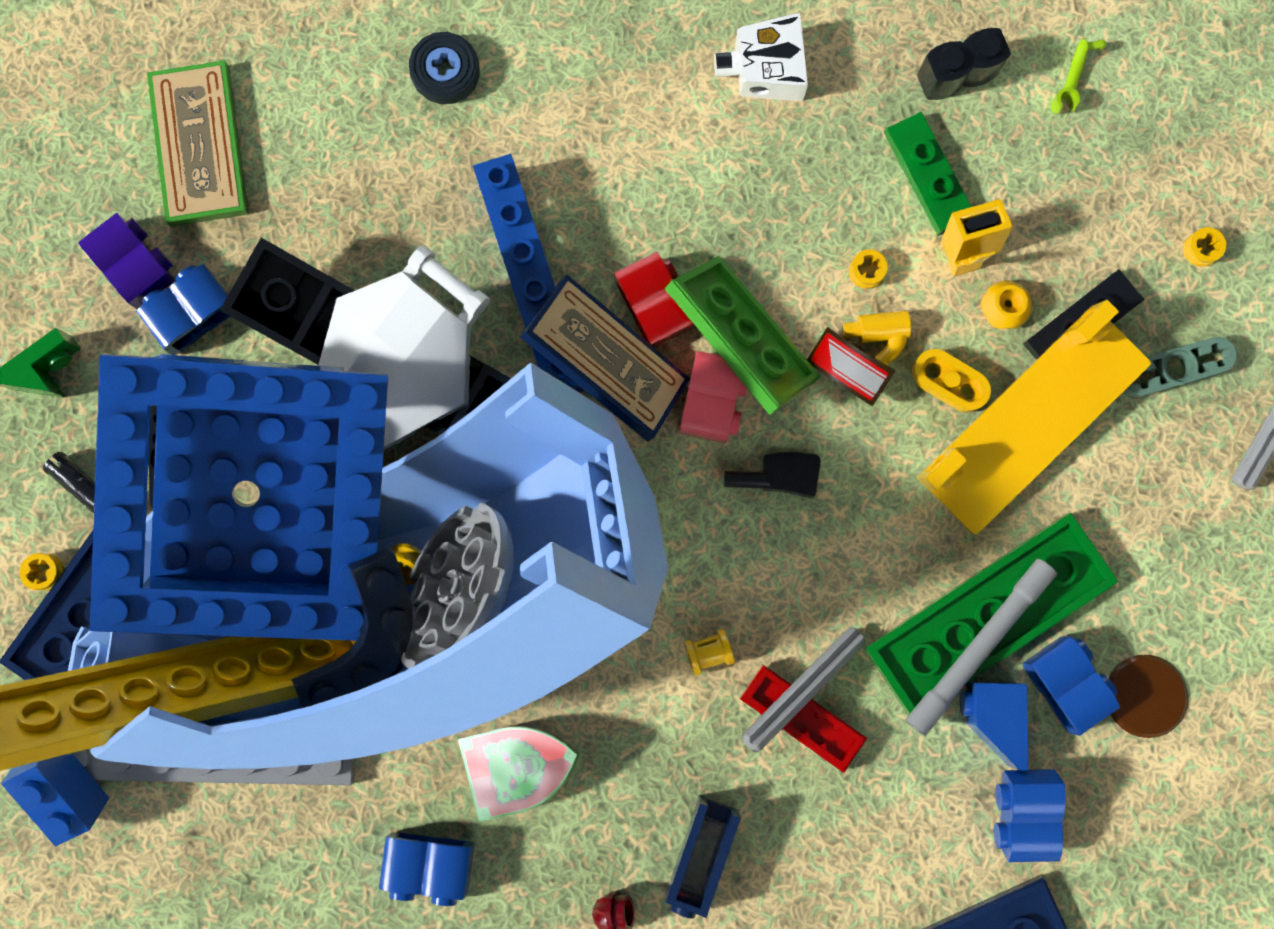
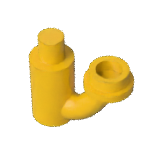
[842,310,911,365]

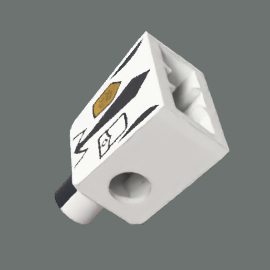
[714,13,808,101]

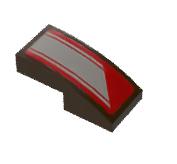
[807,327,896,407]

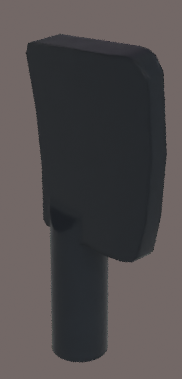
[724,452,821,498]

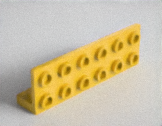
[916,300,1151,535]

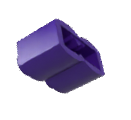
[78,213,176,309]

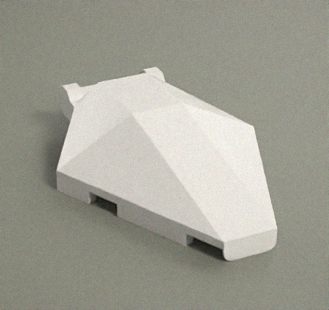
[318,245,490,450]

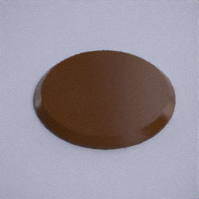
[1109,655,1188,738]

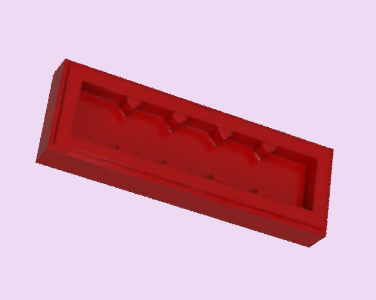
[739,664,868,773]

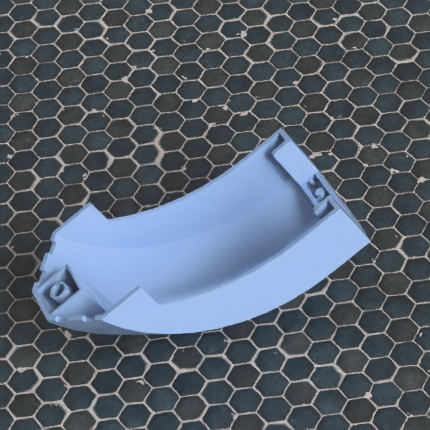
[68,363,668,769]

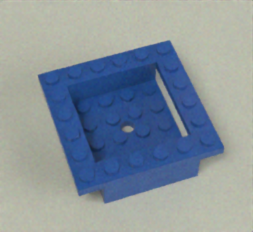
[90,354,388,641]

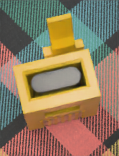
[941,199,1013,276]

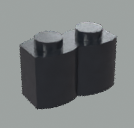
[917,28,1011,100]

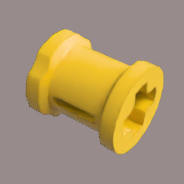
[684,629,735,676]

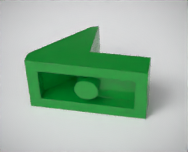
[0,328,81,398]

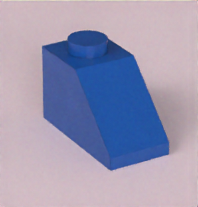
[960,682,1029,771]

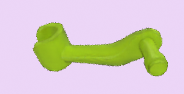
[1051,38,1106,114]

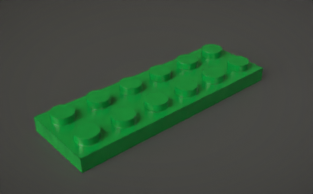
[864,513,1119,715]

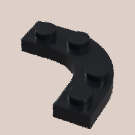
[291,547,413,708]

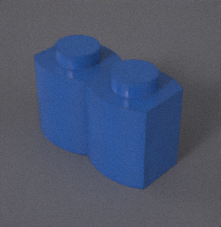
[136,264,231,355]
[1021,636,1120,736]
[993,769,1066,862]
[379,832,475,906]

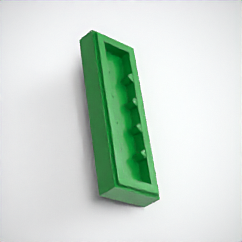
[884,112,972,235]

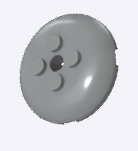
[401,503,514,669]

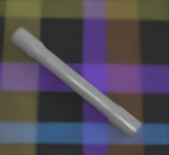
[905,559,1057,737]

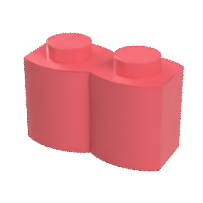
[679,351,747,444]

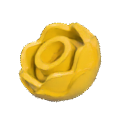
[981,280,1032,329]

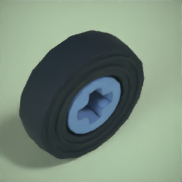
[409,31,480,105]

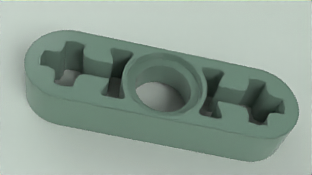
[1123,337,1237,398]

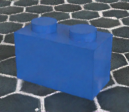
[1,753,109,847]

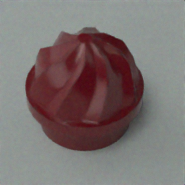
[592,891,634,929]

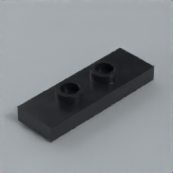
[1023,269,1145,360]

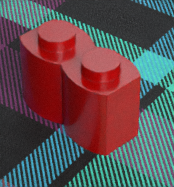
[614,252,694,348]

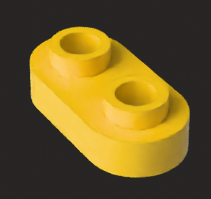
[912,349,991,413]

